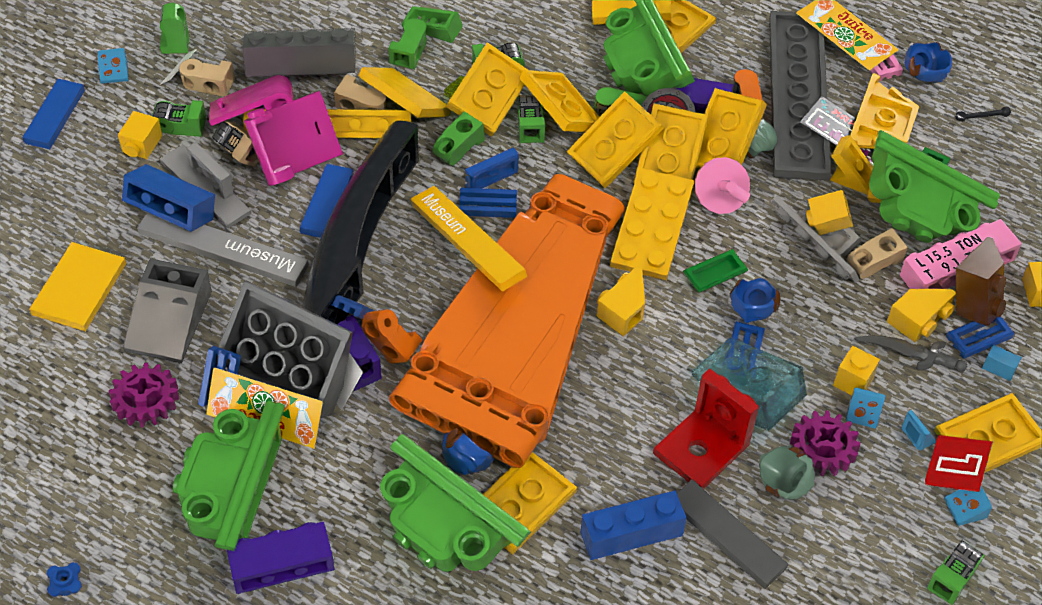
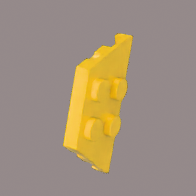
[850,73,919,149]

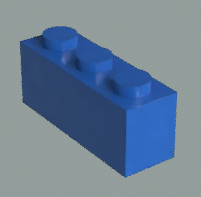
[122,164,215,232]
[580,490,687,560]

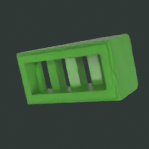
[401,6,463,43]

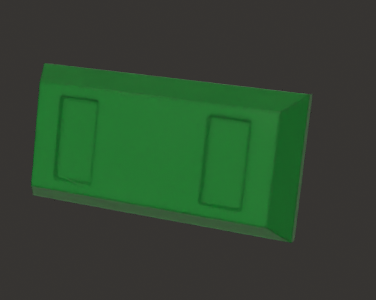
[683,249,748,293]

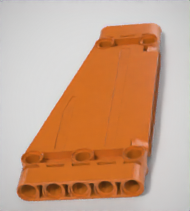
[389,174,625,468]

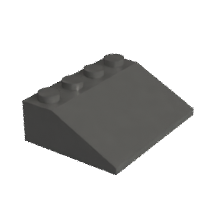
[242,28,356,77]
[216,280,353,418]

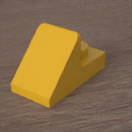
[830,135,873,195]

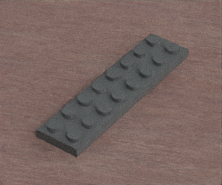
[769,11,831,181]

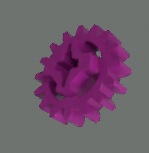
[109,362,179,427]
[790,410,860,476]

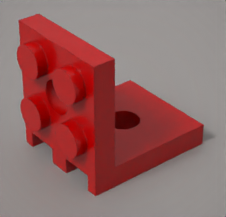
[653,368,759,489]

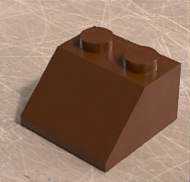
[956,237,1006,326]

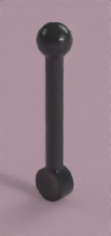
[955,106,1011,122]

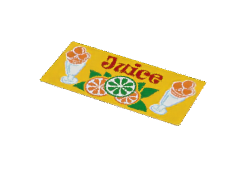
[796,0,898,70]
[206,368,323,449]

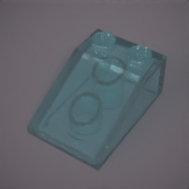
[691,337,807,431]

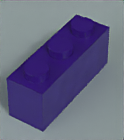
[227,521,335,594]

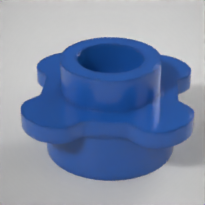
[46,562,82,597]

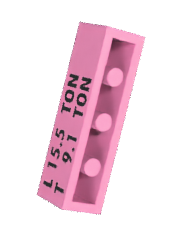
[900,219,1022,289]

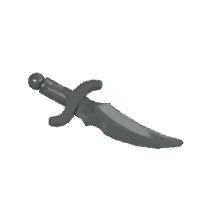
[854,335,967,371]

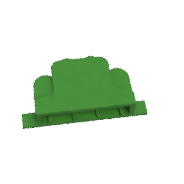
[603,0,695,96]
[869,130,1000,243]
[173,401,285,551]
[380,434,531,572]

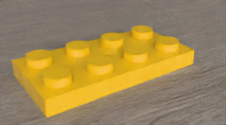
[610,168,694,281]

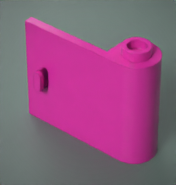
[209,75,294,126]
[244,91,343,186]

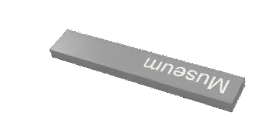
[137,212,309,287]

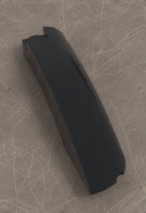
[302,120,419,324]

